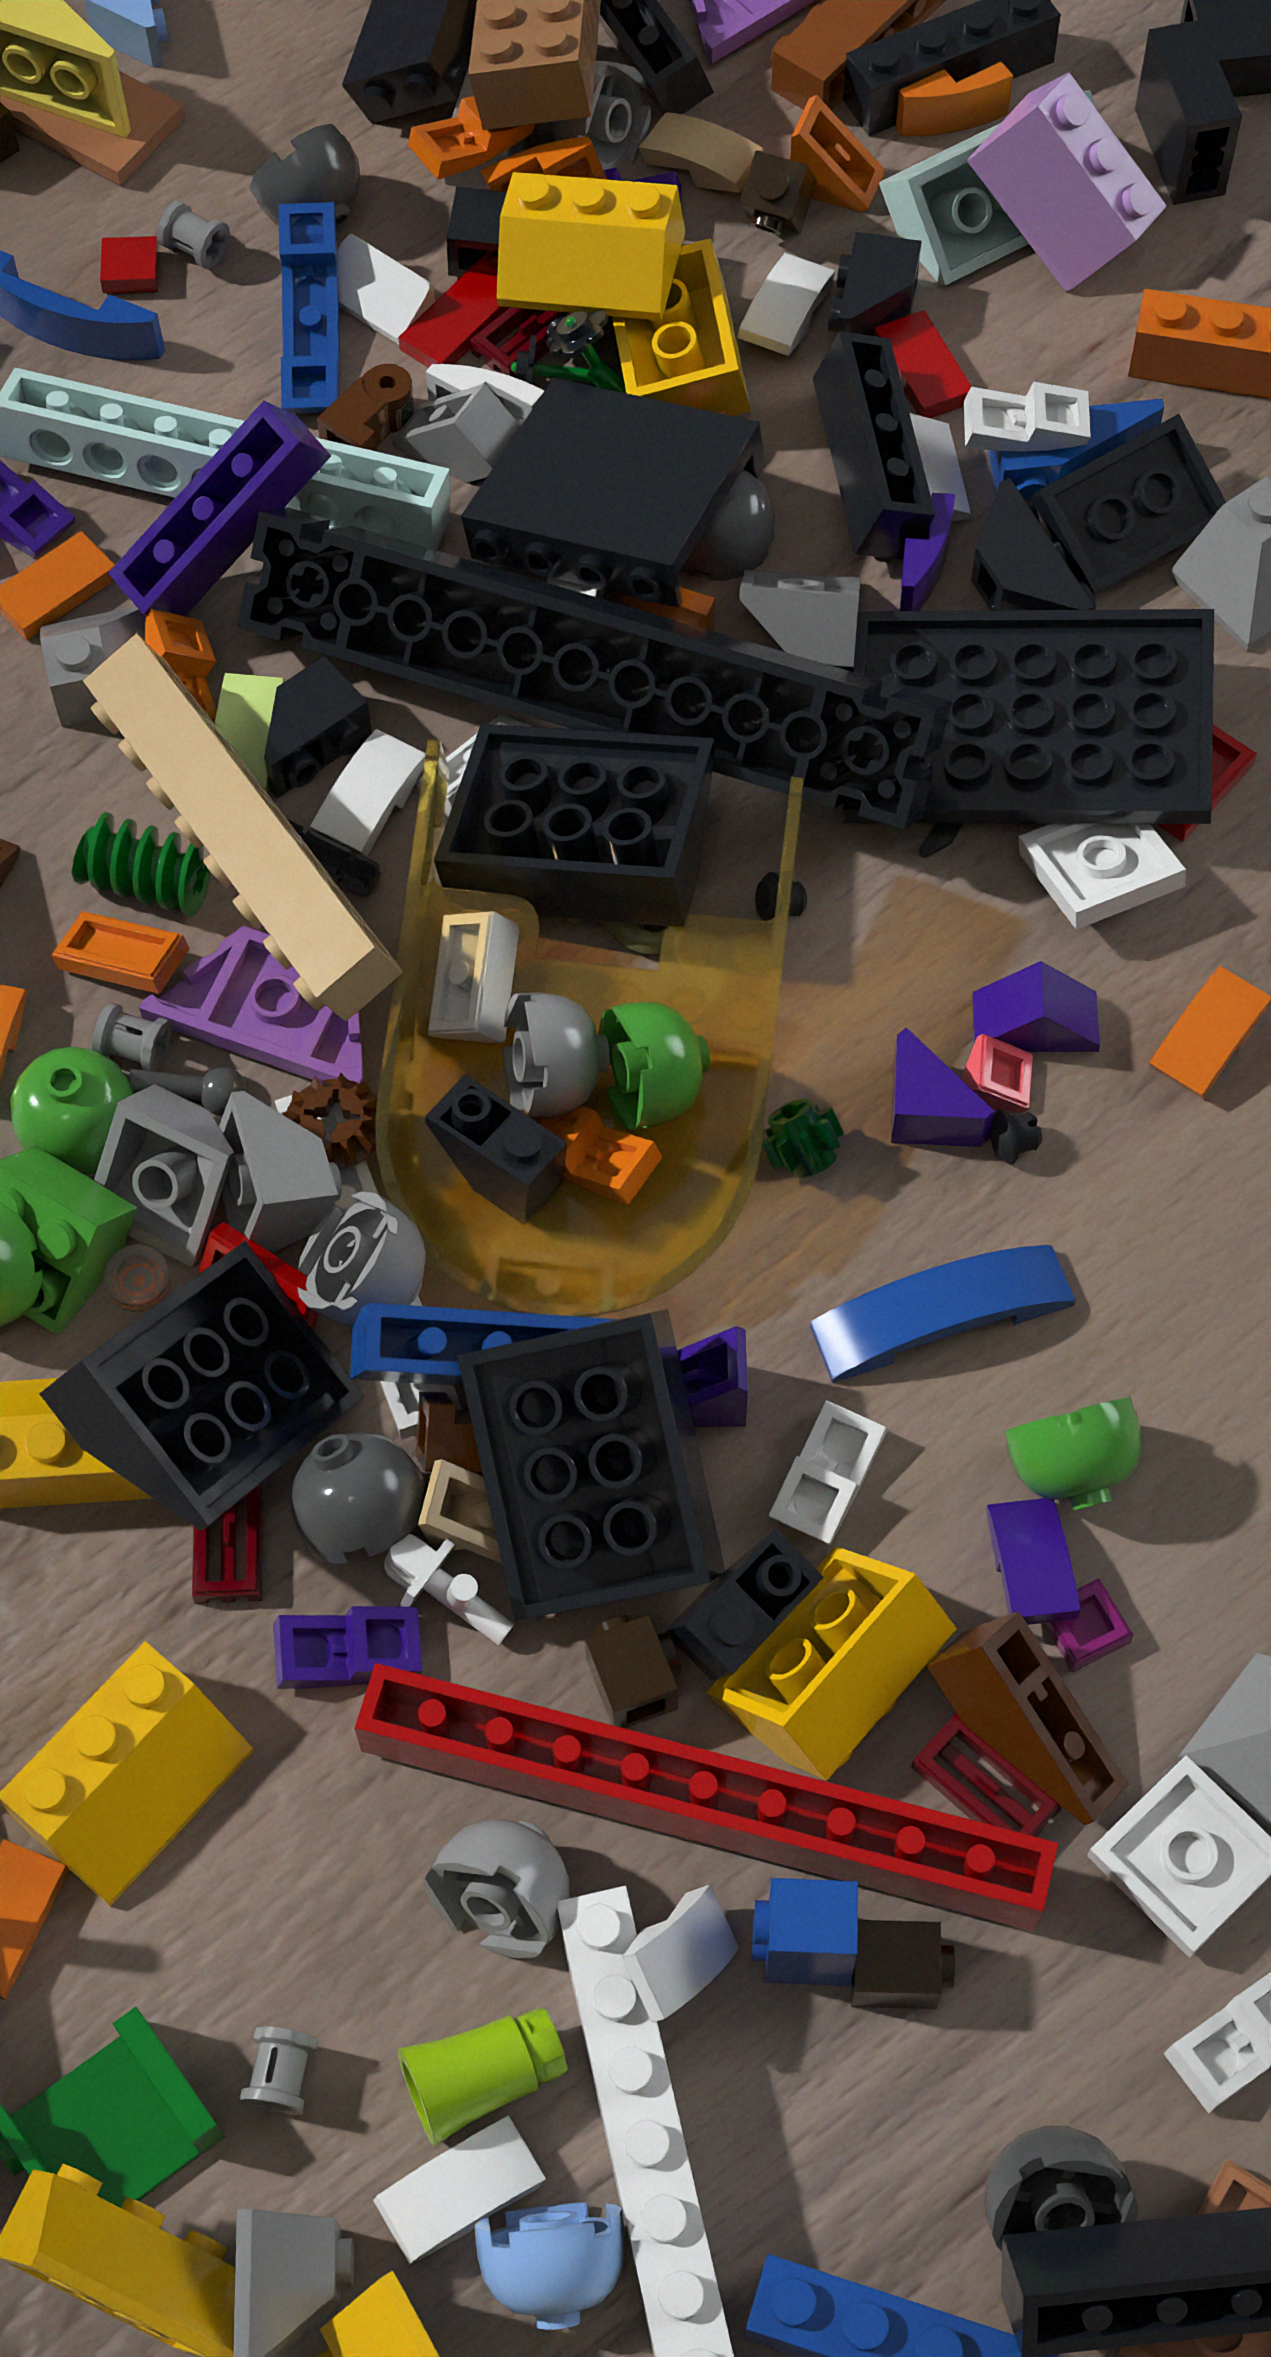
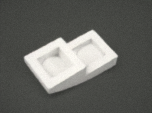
[737,253,835,356]
[426,364,544,426]
[964,382,1091,452]
[310,729,430,857]
[769,1400,887,1545]
[622,1885,739,2023]
[1164,1972,1271,2114]
[373,2115,546,2265]

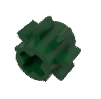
[761,1098,844,1178]

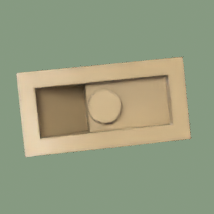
[418,1459,502,1564]

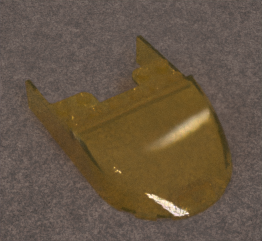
[375,740,804,1317]

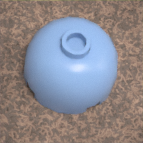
[475,2202,625,2330]

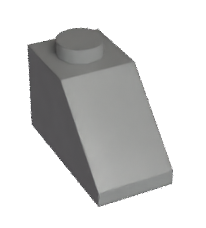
[392,384,521,483]

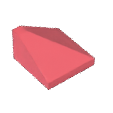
[961,1034,1033,1112]

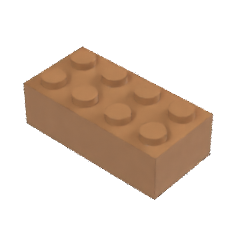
[468,0,601,130]

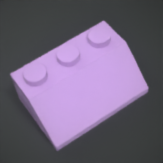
[967,72,1166,292]

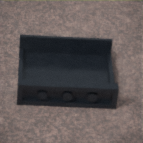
[461,378,766,608]

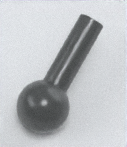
[129,1067,248,1116]

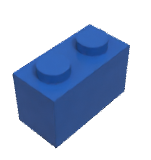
[752,1878,858,1986]

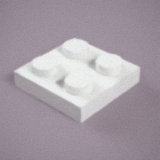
[1019,824,1186,930]
[1087,1755,1271,1958]

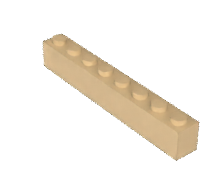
[83,633,403,1022]

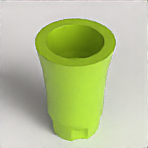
[397,2007,568,2146]

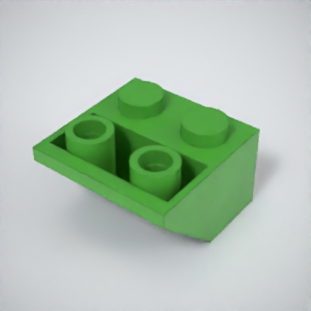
[0,1146,138,1334]

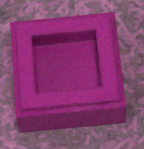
[1043,1578,1134,1673]

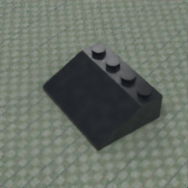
[434,724,716,927]
[39,1241,365,1531]
[457,1309,725,1621]

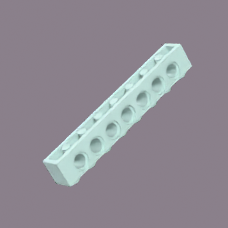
[0,368,450,550]

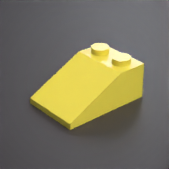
[0,0,131,138]

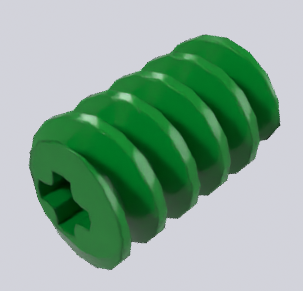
[71,812,210,917]

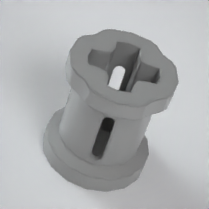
[156,200,230,269]
[92,1002,173,1072]
[239,2026,318,2115]

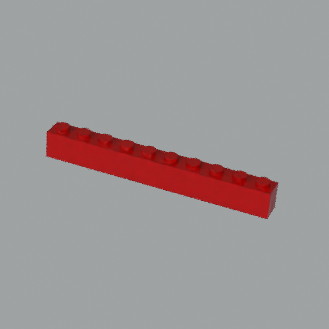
[354,1663,1058,1932]

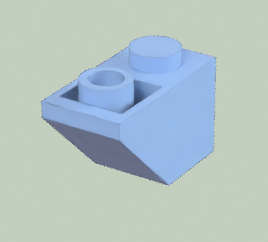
[85,0,169,67]

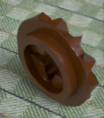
[282,1073,385,1170]

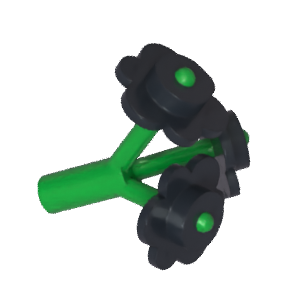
[511,310,626,393]

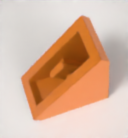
[790,95,886,212]

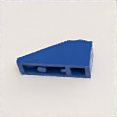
[988,399,1164,505]

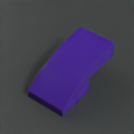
[0,460,75,558]
[899,493,955,611]
[986,1498,1081,1625]
[273,1606,422,1689]

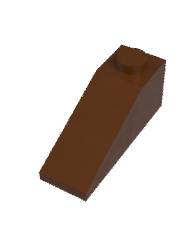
[927,1611,1129,1825]

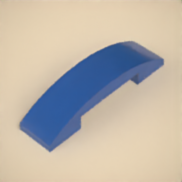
[279,202,340,413]
[0,251,165,360]
[810,1245,1076,1383]

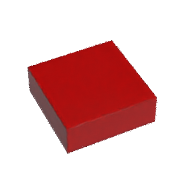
[100,236,159,293]

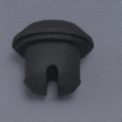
[755,872,807,927]
[990,1109,1042,1165]

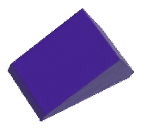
[972,961,1100,1052]
[891,1027,995,1147]
[677,1326,748,1427]

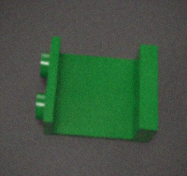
[0,2006,225,2208]

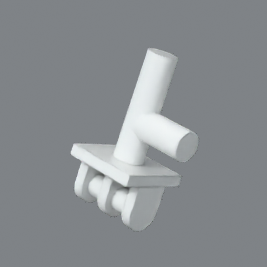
[384,1534,514,1646]

